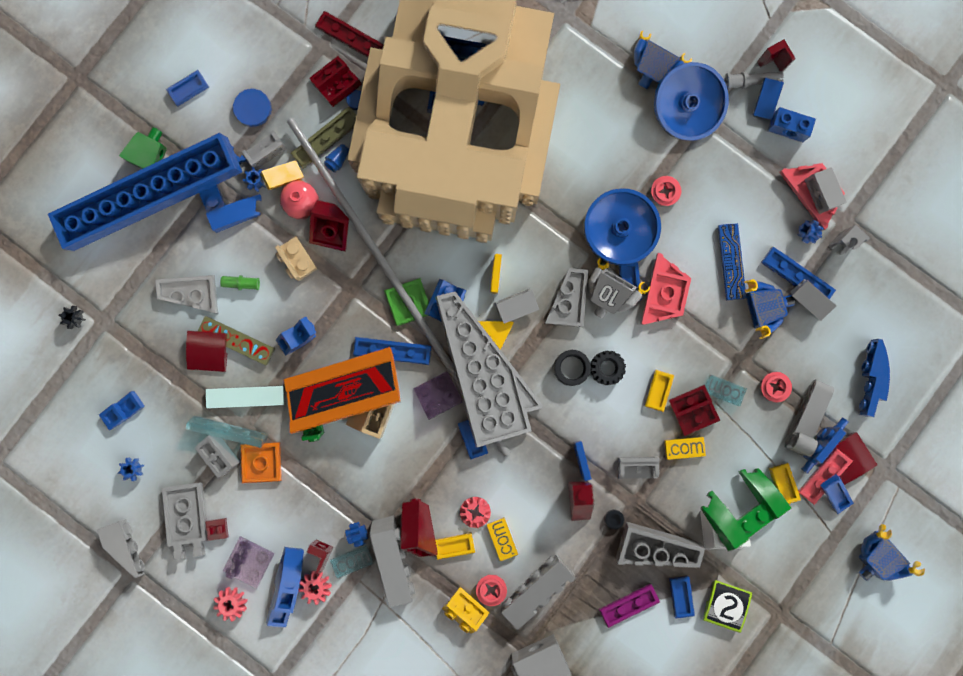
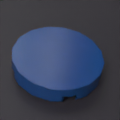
[233,88,272,127]

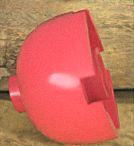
[280,181,319,219]

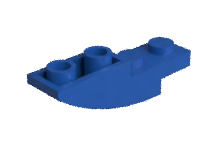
[859,339,890,417]
[266,547,304,627]

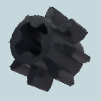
[58,305,86,329]

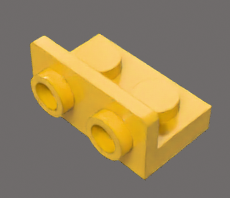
[442,587,490,634]

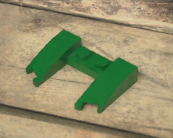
[700,468,792,551]

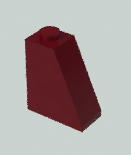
[568,481,594,521]
[401,498,438,557]

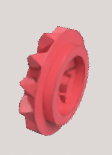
[651,176,681,206]
[760,372,792,402]
[460,497,491,528]
[476,574,507,606]

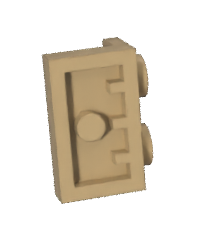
[275,236,317,281]

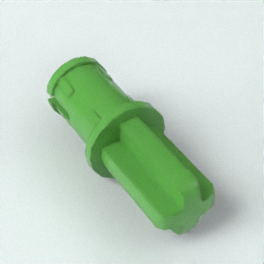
[220,275,260,290]

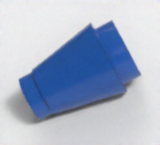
[324,144,350,172]

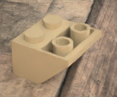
[346,404,395,439]

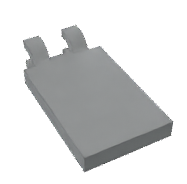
[162,483,207,560]

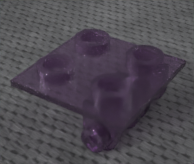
[413,371,463,420]
[222,536,275,589]

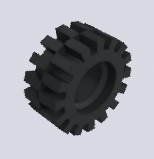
[590,350,626,385]

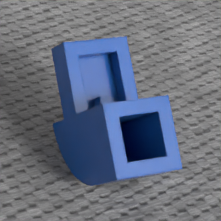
[276,317,316,356]

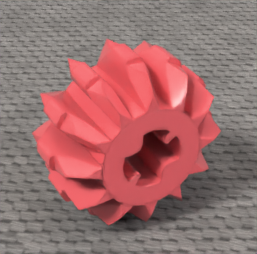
[298,570,332,605]
[213,587,248,621]

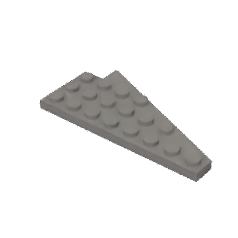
[435,292,543,447]

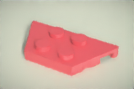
[779,163,845,231]
[641,253,691,325]

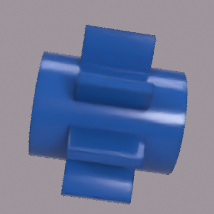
[243,167,266,192]
[797,220,823,244]
[118,457,144,481]
[345,522,368,547]

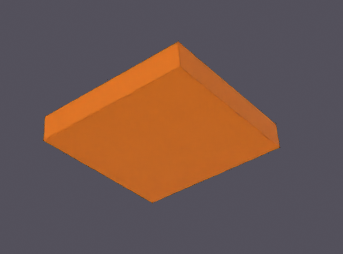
[240,442,282,483]

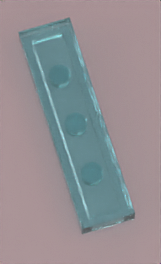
[186,416,268,448]

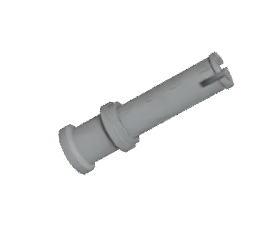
[724,71,784,90]

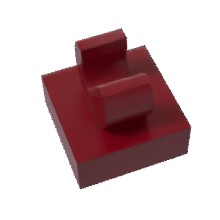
[205,518,229,541]

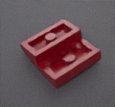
[309,56,362,107]
[186,331,228,372]
[669,385,721,436]
[825,432,877,485]

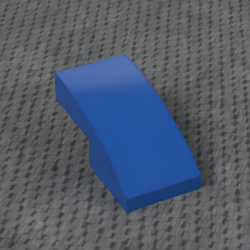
[99,391,145,430]

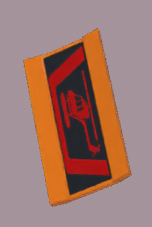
[283,347,400,434]

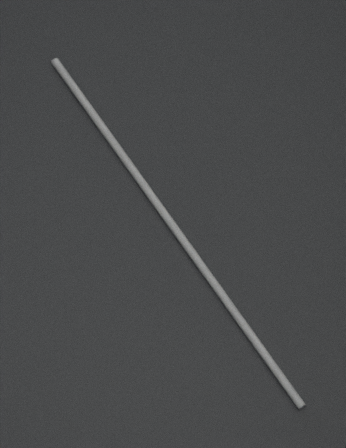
[287,118,511,457]

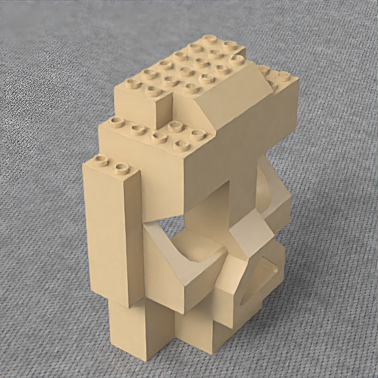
[348,0,560,243]

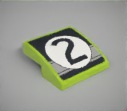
[703,580,752,633]

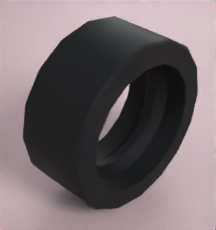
[553,349,591,386]

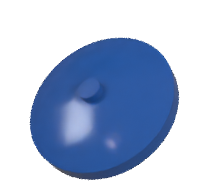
[654,62,729,141]
[584,188,661,265]

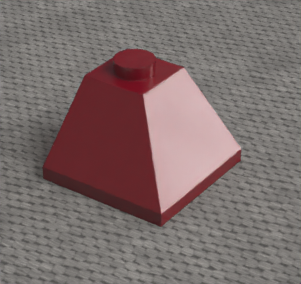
[309,200,349,252]

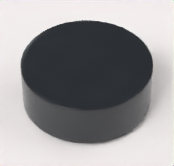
[604,509,625,530]

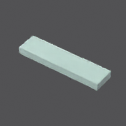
[206,386,284,408]

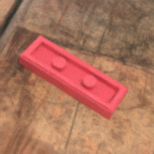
[798,448,853,505]

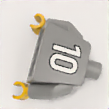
[589,258,650,318]

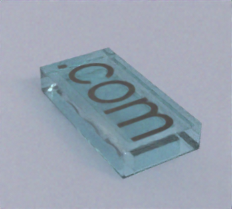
[705,375,747,406]
[330,545,374,579]

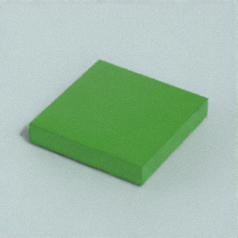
[384,278,429,326]

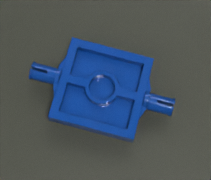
[801,417,849,474]

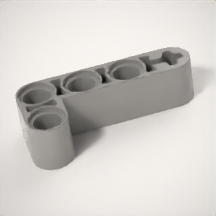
[785,379,834,456]

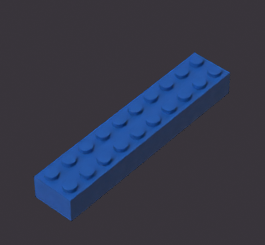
[48,133,243,251]

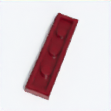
[315,10,384,58]

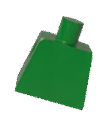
[119,127,167,169]

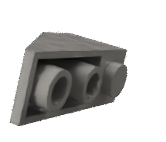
[97,519,145,578]

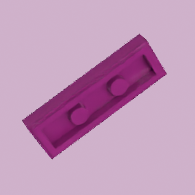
[599,583,660,628]

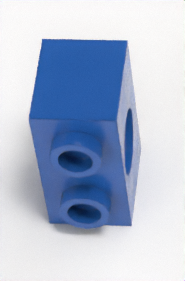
[768,107,816,143]

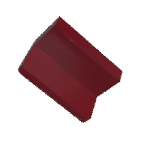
[757,39,796,72]
[307,539,334,575]

